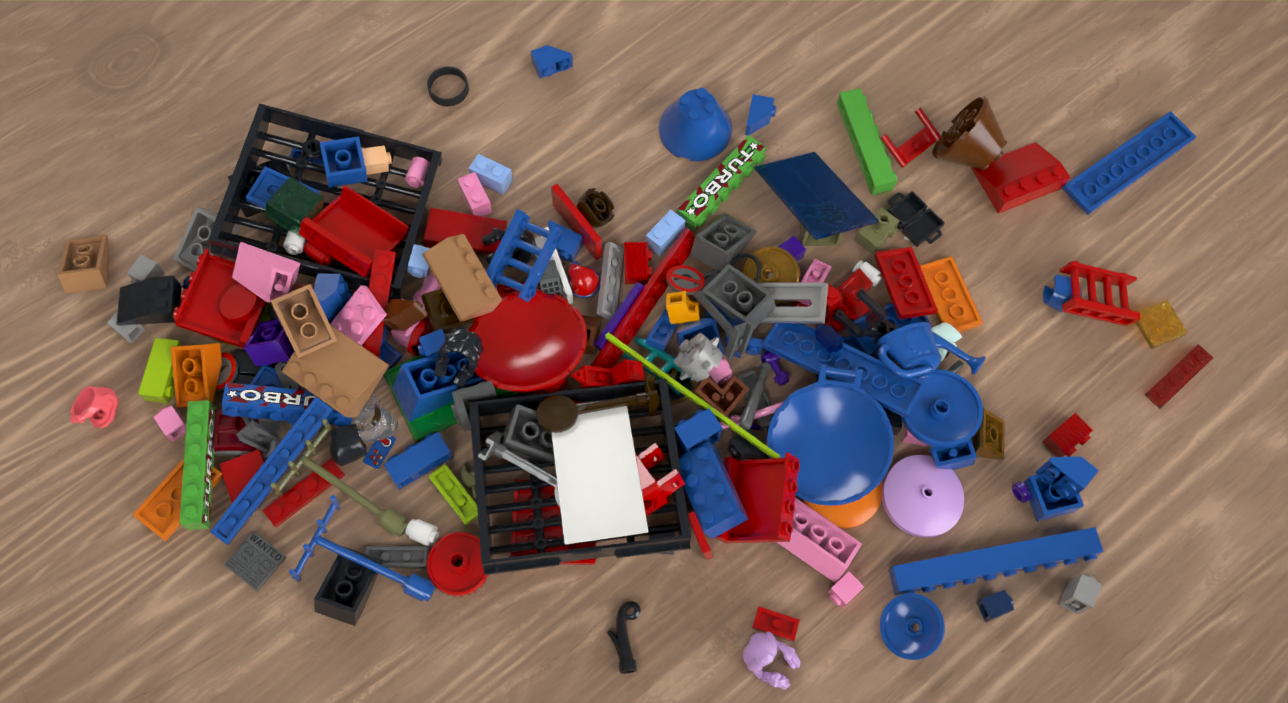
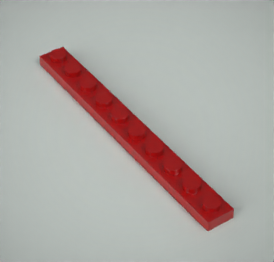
[586,229,695,389]

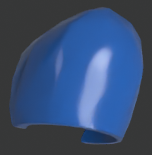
[1043,275,1082,313]

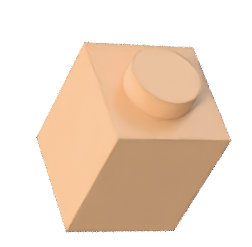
[362,146,392,175]

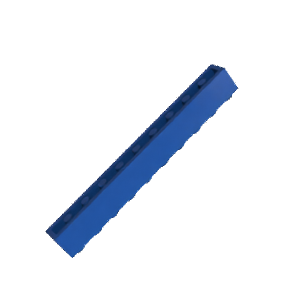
[888,527,1104,595]

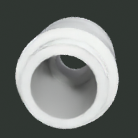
[283,224,307,255]
[852,260,882,287]
[406,519,439,546]

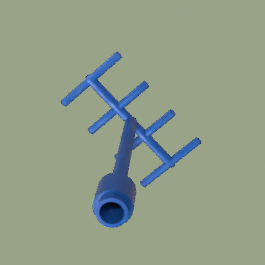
[289,495,435,602]

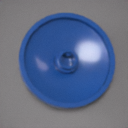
[901,369,983,448]

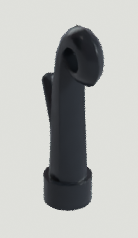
[607,601,641,674]

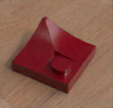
[213,411,259,452]

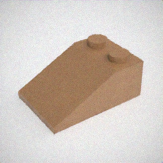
[57,235,109,293]
[270,284,337,358]

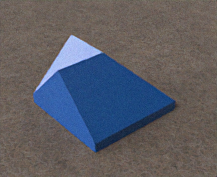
[676,318,724,354]

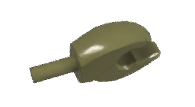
[461,462,477,501]

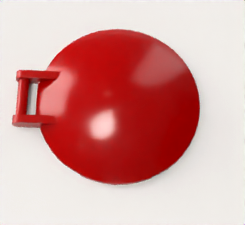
[468,281,587,392]

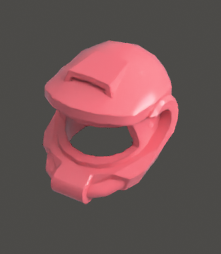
[70,386,119,428]

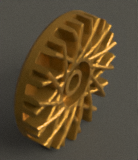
[742,246,801,305]

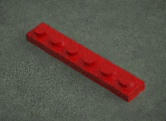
[361,249,396,358]

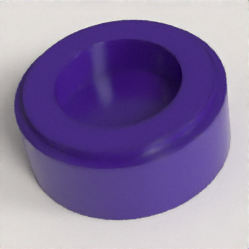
[1012,481,1031,503]

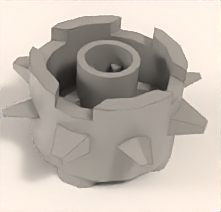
[674,333,723,382]

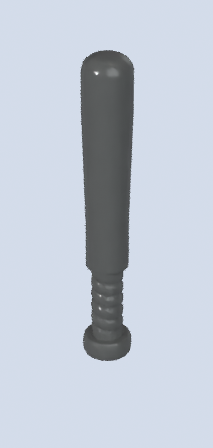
[739,362,772,430]

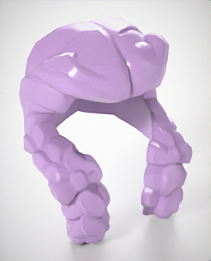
[743,632,801,690]

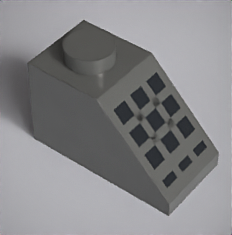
[539,260,563,297]

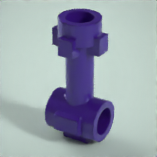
[761,350,790,386]

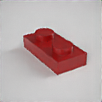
[752,607,800,642]

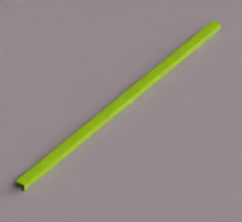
[605,332,781,458]

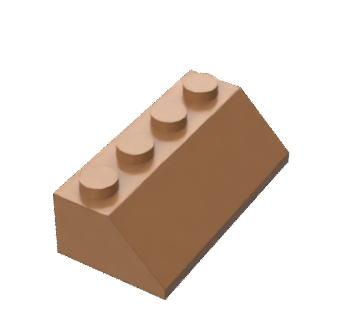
[422,234,502,322]

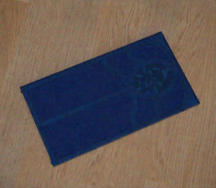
[755,152,878,240]

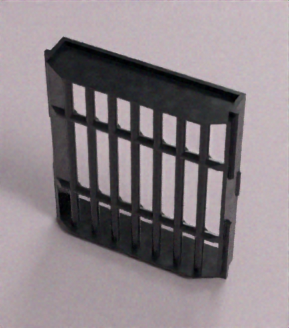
[208,103,442,299]
[469,379,691,575]

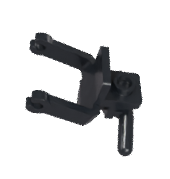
[833,288,898,360]

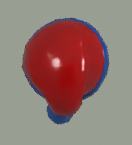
[568,261,601,298]

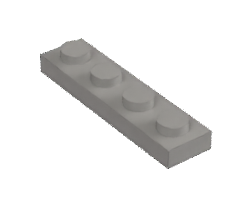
[596,242,624,320]

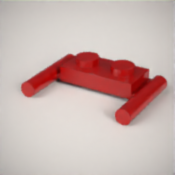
[880,107,942,168]

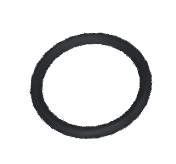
[730,253,761,283]

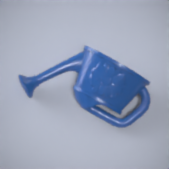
[877,322,986,378]

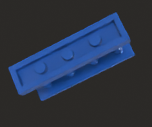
[486,209,563,303]

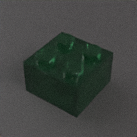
[266,177,324,237]

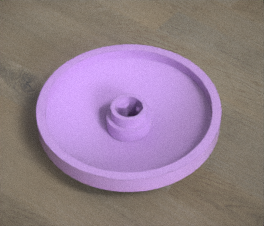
[881,455,964,538]

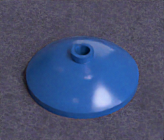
[880,593,945,660]

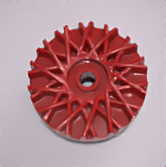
[427,532,490,597]

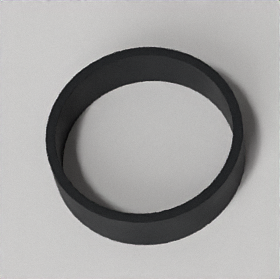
[427,66,469,107]

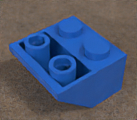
[1035,456,1099,500]

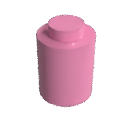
[405,157,430,188]

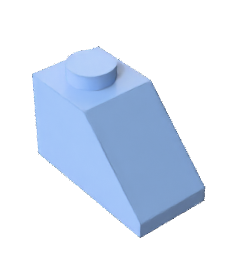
[407,244,430,278]

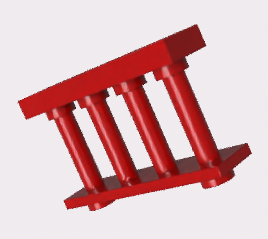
[1059,261,1141,326]

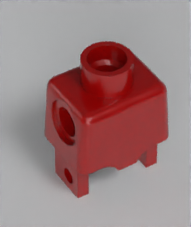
[635,443,685,516]

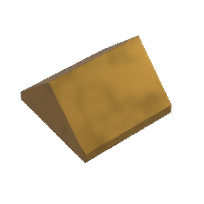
[972,408,1004,460]

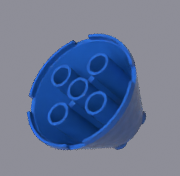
[659,88,732,161]

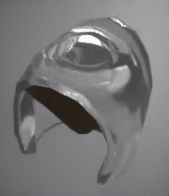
[357,404,398,442]

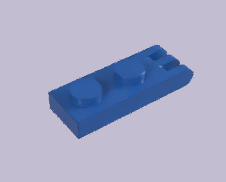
[645,309,680,351]

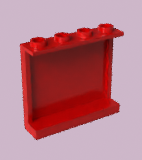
[299,185,409,278]
[173,248,268,349]
[715,453,800,543]

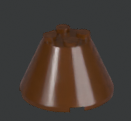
[932,96,1007,171]

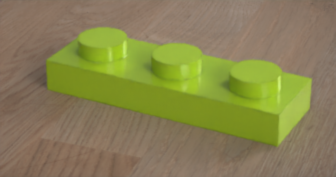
[428,464,478,526]

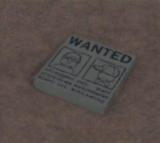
[224,531,287,591]

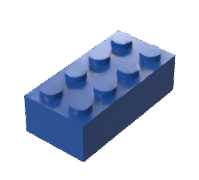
[679,441,749,539]

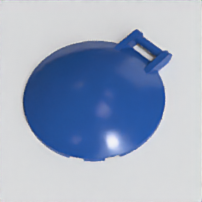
[767,364,894,506]

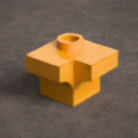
[666,291,700,324]

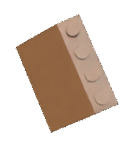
[282,324,389,417]

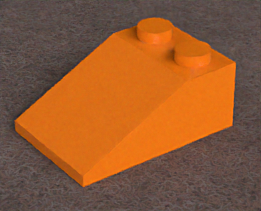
[171,343,222,407]

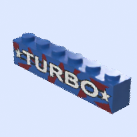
[222,382,352,427]

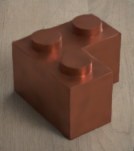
[691,375,749,422]

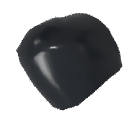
[330,424,367,466]

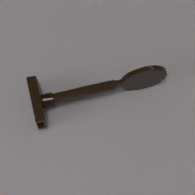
[536,376,658,433]

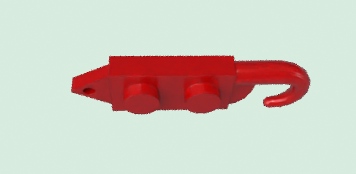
[571,365,613,388]

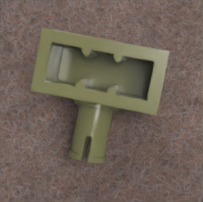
[854,207,899,254]

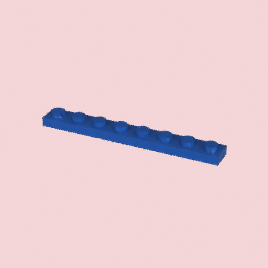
[210,397,335,545]

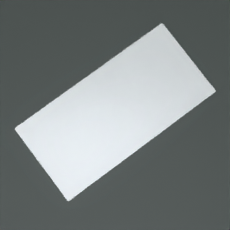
[552,400,648,544]

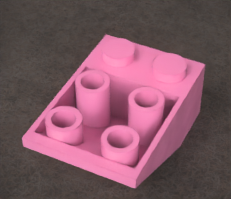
[232,242,300,302]

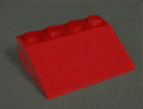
[971,142,1070,214]

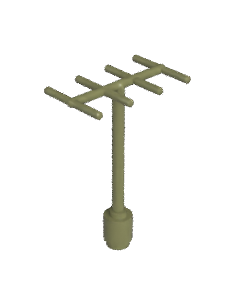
[271,419,409,538]

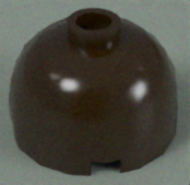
[576,188,615,228]

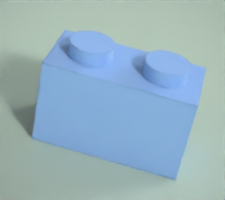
[469,154,513,195]
[646,210,686,257]

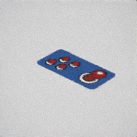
[363,432,396,469]

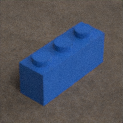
[384,432,453,490]

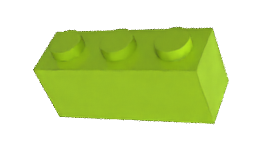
[138,338,183,404]

